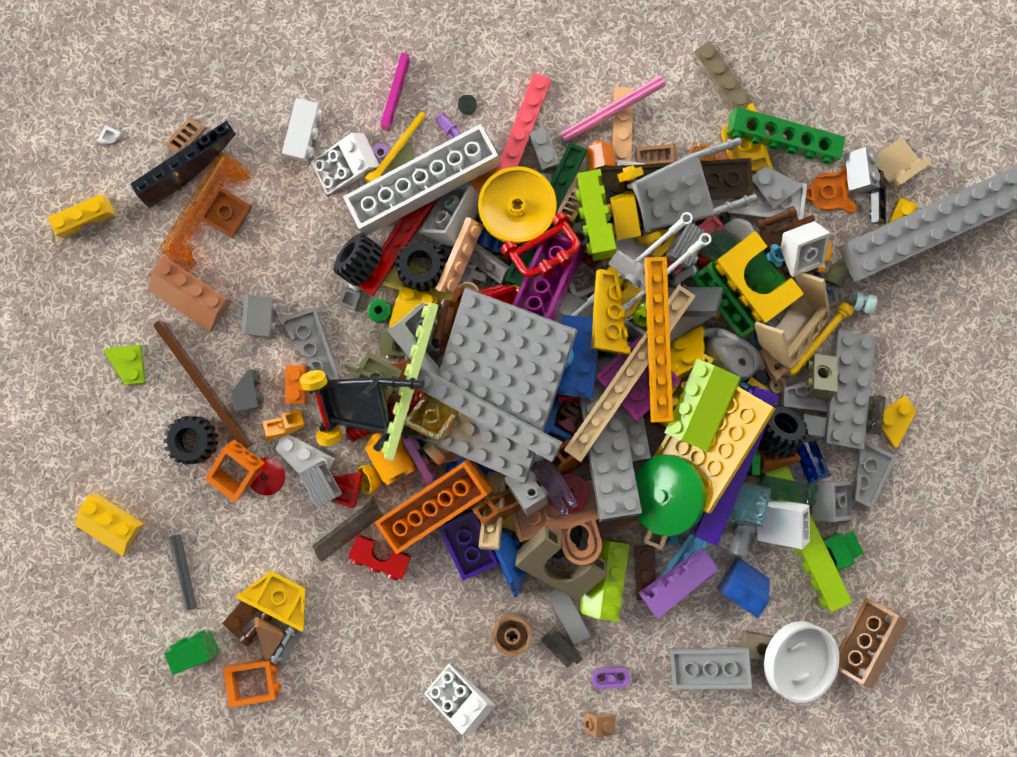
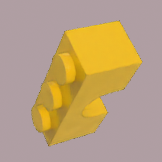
[47,194,116,238]

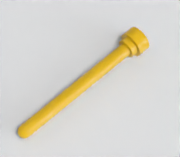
[364,112,426,183]
[789,302,854,376]

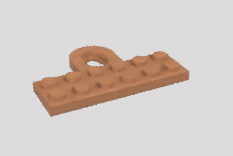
[512,480,602,565]

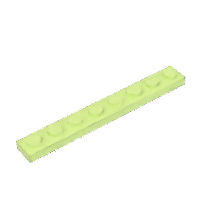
[382,303,439,461]

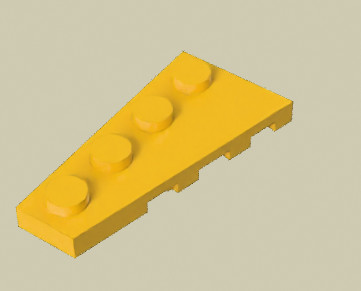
[591,269,631,355]

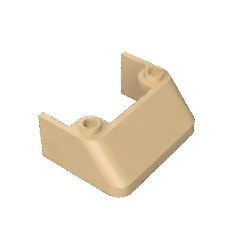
[754,273,830,368]

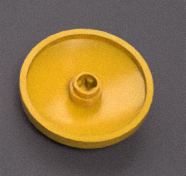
[478,166,557,244]

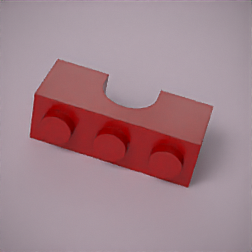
[348,534,412,580]

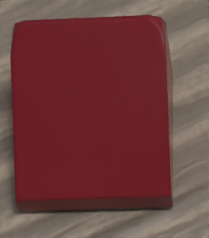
[556,417,577,436]

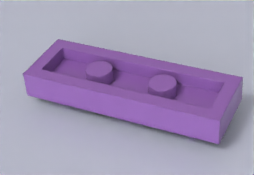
[403,437,438,485]

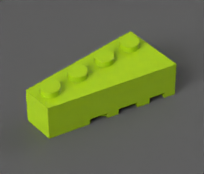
[575,169,616,261]

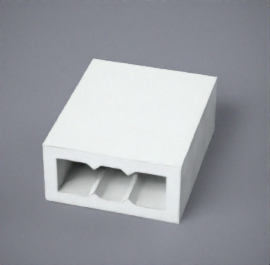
[755,498,810,549]

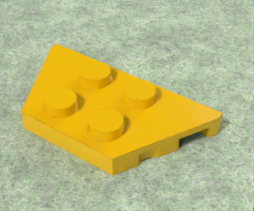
[720,103,773,173]
[670,326,705,379]
[235,571,306,632]

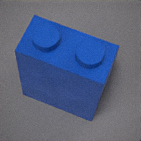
[716,557,770,618]

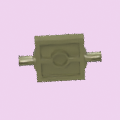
[345,352,403,401]

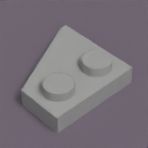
[752,166,803,209]

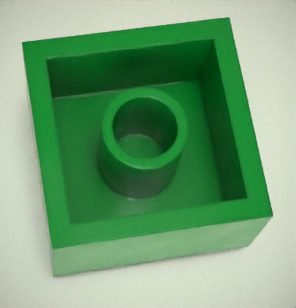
[164,630,220,675]

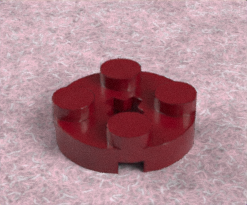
[549,474,589,514]

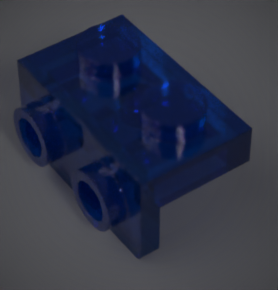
[796,440,831,484]

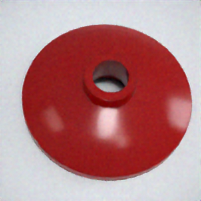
[248,457,285,496]

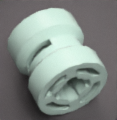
[851,291,877,314]

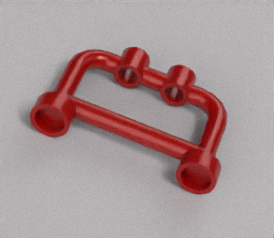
[501,212,580,277]

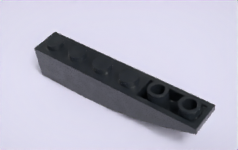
[130,120,236,209]

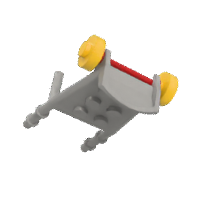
[617,137,758,246]

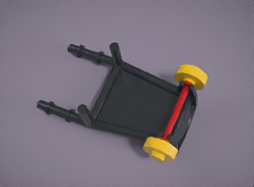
[300,370,436,452]

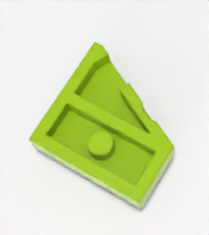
[104,345,146,385]

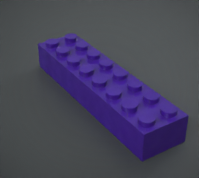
[689,386,779,546]

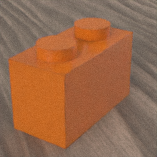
[285,365,309,404]

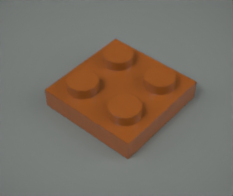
[199,186,252,239]

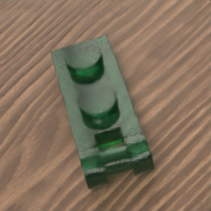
[760,475,819,505]

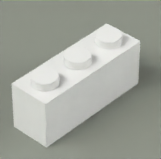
[282,98,323,163]

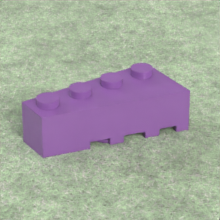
[639,547,718,619]

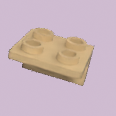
[877,137,932,190]

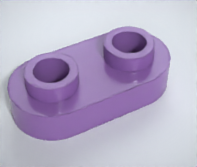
[592,666,631,689]

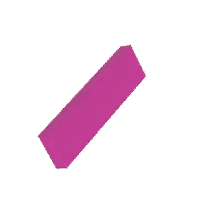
[380,52,410,131]

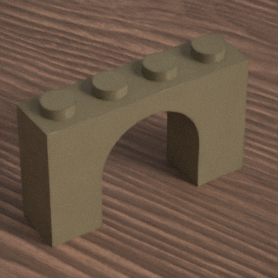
[516,525,607,600]

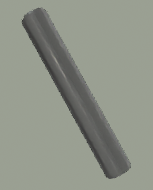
[170,534,197,610]

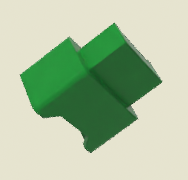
[823,531,864,571]

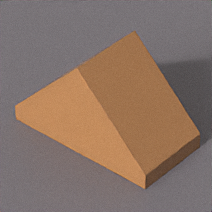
[254,617,284,660]

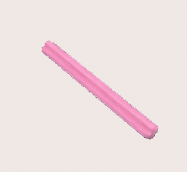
[561,76,666,142]

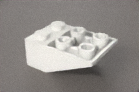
[311,133,379,195]
[424,664,496,736]

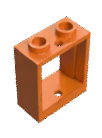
[204,440,264,503]
[223,658,281,708]

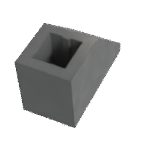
[232,369,264,411]

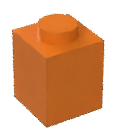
[585,140,616,171]

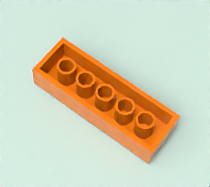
[374,459,494,555]

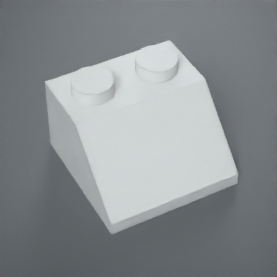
[781,221,830,277]

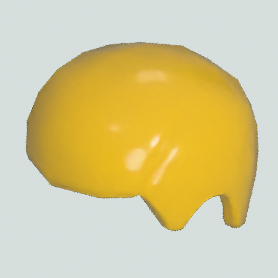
[357,465,382,495]

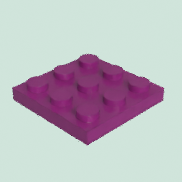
[595,337,681,421]

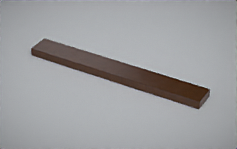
[153,321,253,449]

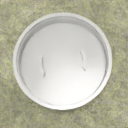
[764,621,839,703]

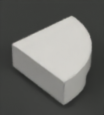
[97,125,124,145]

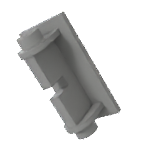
[270,623,302,665]

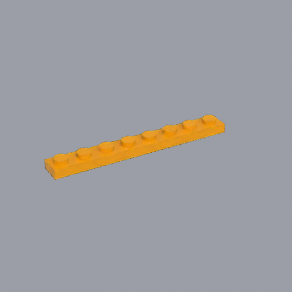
[644,257,673,422]

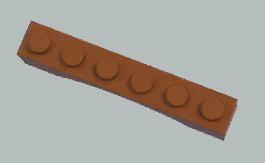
[472,439,583,528]

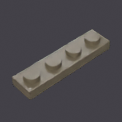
[693,41,753,110]

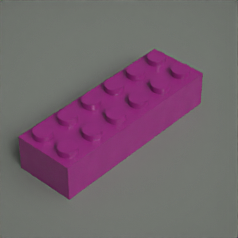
[512,231,584,321]

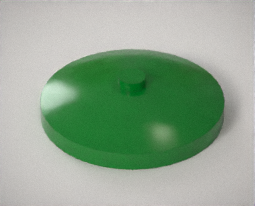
[635,455,706,536]

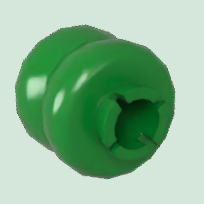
[367,299,393,324]

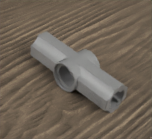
[608,250,646,293]
[729,496,758,557]

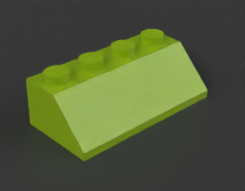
[665,359,741,452]
[579,538,630,622]

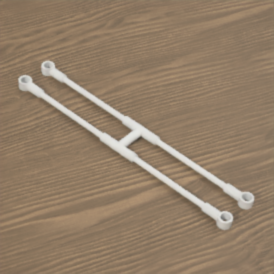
[571,212,711,316]

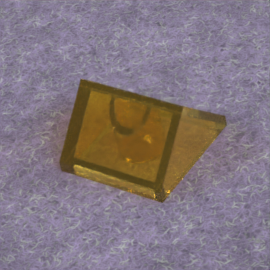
[404,393,460,442]

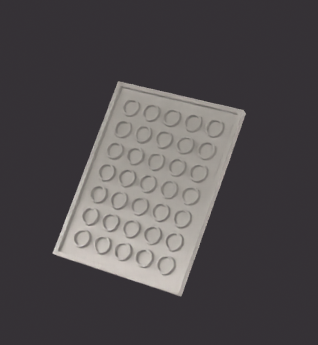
[421,288,578,483]

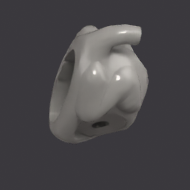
[704,328,766,381]

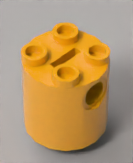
[365,433,416,485]

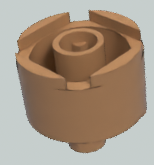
[493,612,532,656]

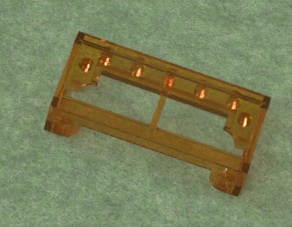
[159,153,252,269]

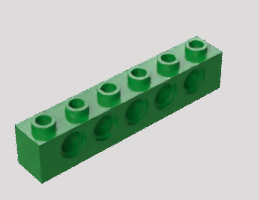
[726,107,845,165]

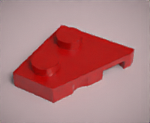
[331,471,364,509]

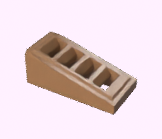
[165,117,206,153]
[636,144,676,164]
[556,186,582,227]

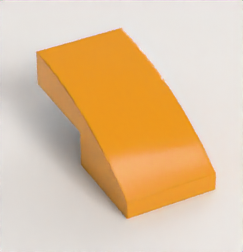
[262,410,304,441]

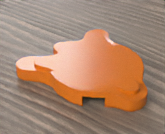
[805,166,857,214]

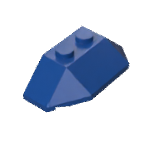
[493,527,527,598]

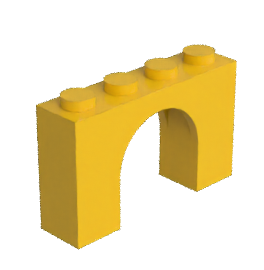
[715,231,804,324]

